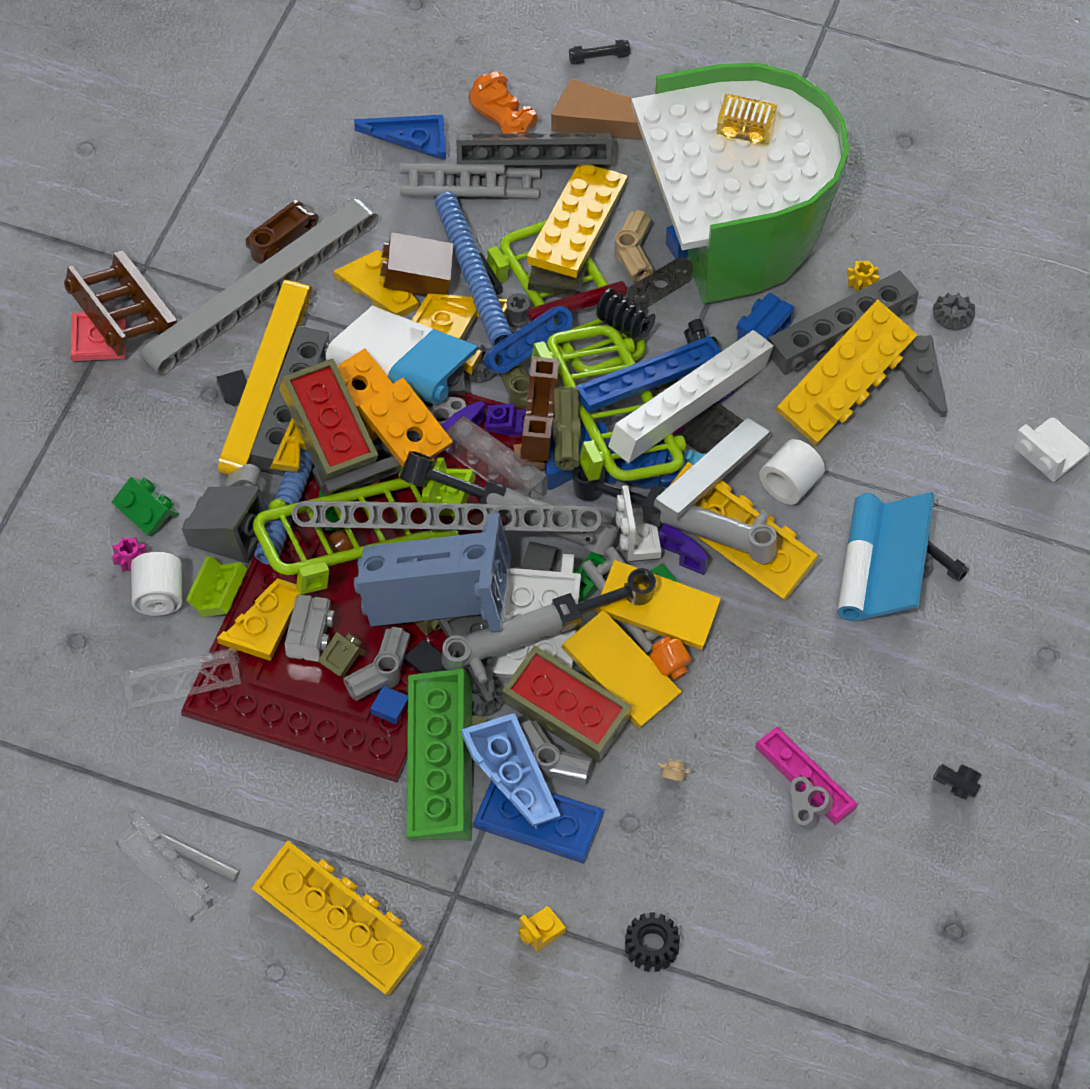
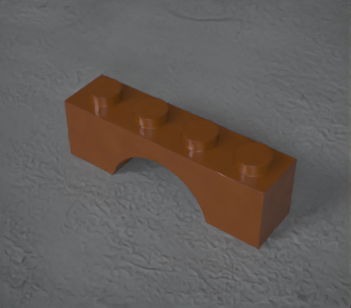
[520,356,559,461]

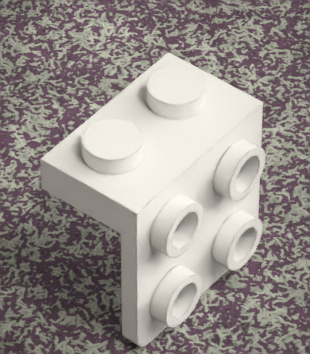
[1014,418,1090,482]
[616,485,661,561]

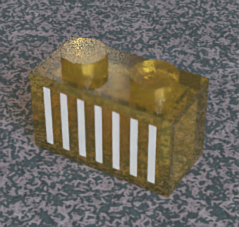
[717,93,777,145]

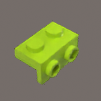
[422,458,476,516]
[186,556,248,617]

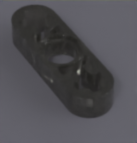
[628,258,693,310]

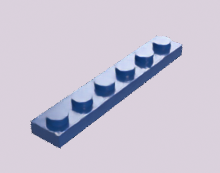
[575,336,722,413]

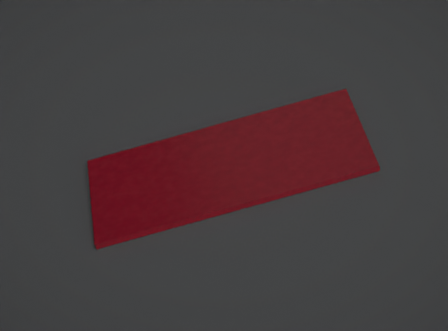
[181,379,529,782]

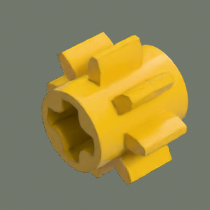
[847,260,879,292]

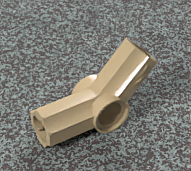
[615,210,653,283]

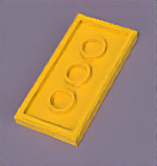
[595,560,721,650]
[561,610,682,730]

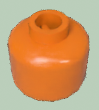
[649,636,692,681]

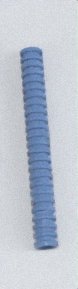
[434,192,512,347]
[254,449,314,565]

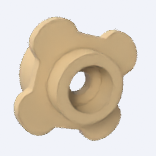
[657,759,692,781]

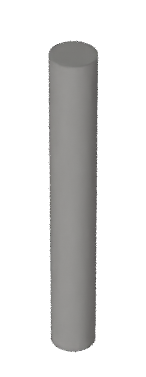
[157,833,240,882]

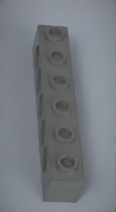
[456,132,612,165]
[768,270,918,375]
[250,326,330,476]

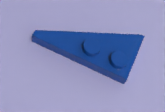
[354,115,446,159]

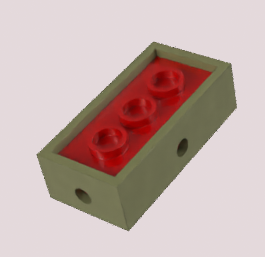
[279,358,378,484]
[502,645,632,763]

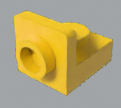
[518,906,566,952]

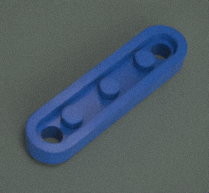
[485,306,573,374]

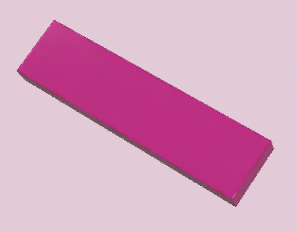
[755,727,858,826]

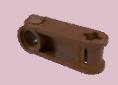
[246,200,319,263]

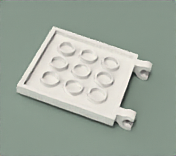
[465,554,581,678]

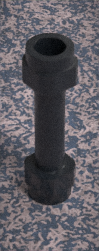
[569,39,630,64]
[927,538,969,582]

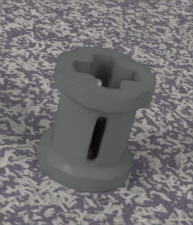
[506,293,530,328]

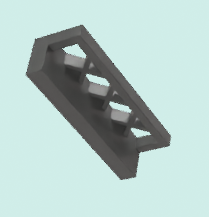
[312,431,418,496]

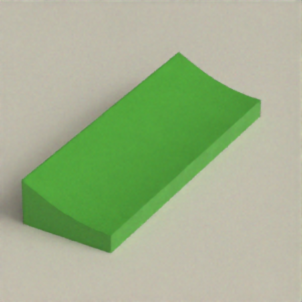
[407,668,472,841]

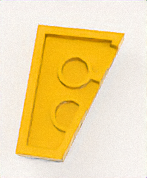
[333,249,419,317]
[217,578,303,661]

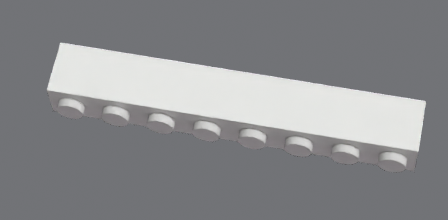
[608,330,774,463]

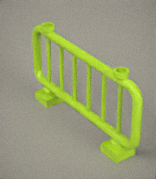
[487,220,646,380]
[530,325,686,481]
[253,471,460,595]

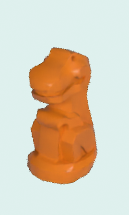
[468,72,538,133]

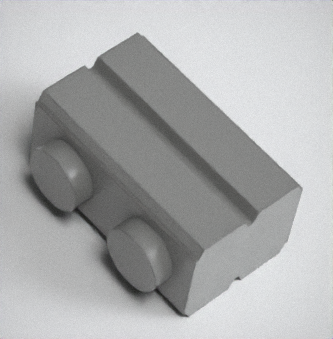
[285,595,335,662]

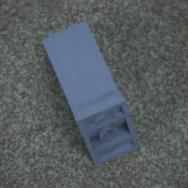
[354,513,511,632]

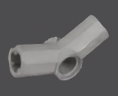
[343,627,410,701]
[520,720,592,785]

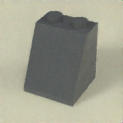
[182,486,268,563]

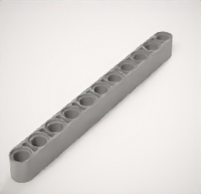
[140,198,378,376]
[292,501,602,532]

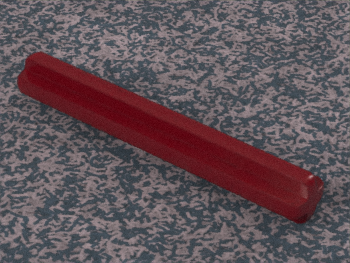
[527,281,627,322]

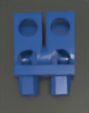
[604,439,685,491]

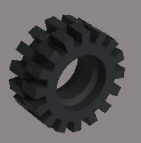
[625,912,680,972]

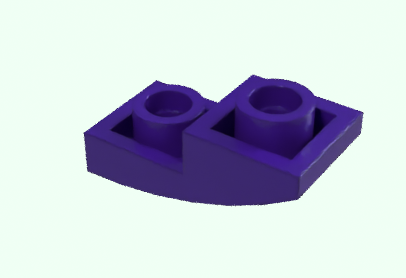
[485,404,526,437]

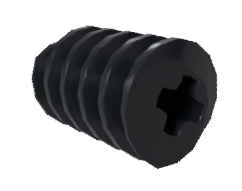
[596,288,656,341]

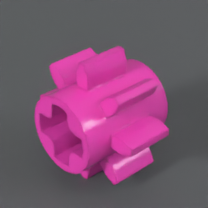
[112,537,147,572]

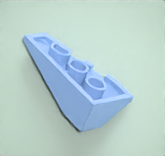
[461,713,561,826]

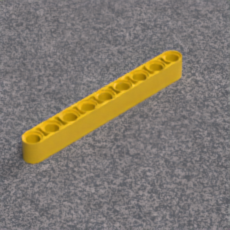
[218,280,311,475]

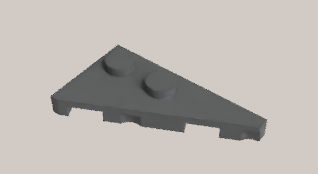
[896,335,948,417]
[439,614,494,706]

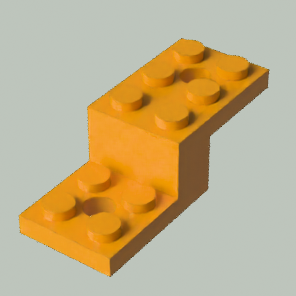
[337,348,453,467]

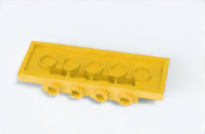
[775,299,918,446]
[670,462,820,601]
[252,840,425,996]

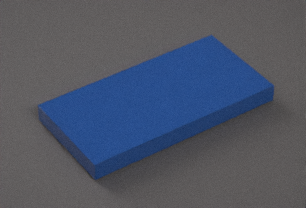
[473,780,604,864]

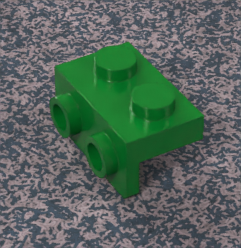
[111,476,179,537]

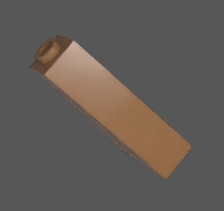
[551,78,643,140]

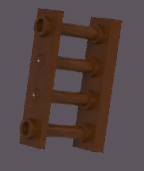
[64,250,177,356]

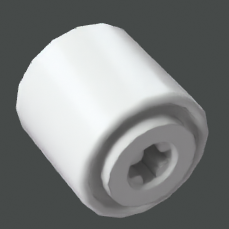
[759,439,825,505]
[131,552,183,616]

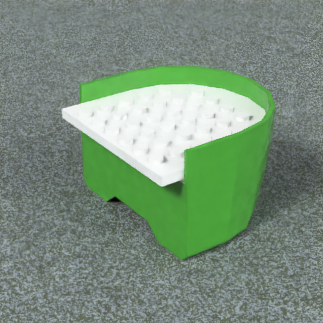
[631,63,849,304]

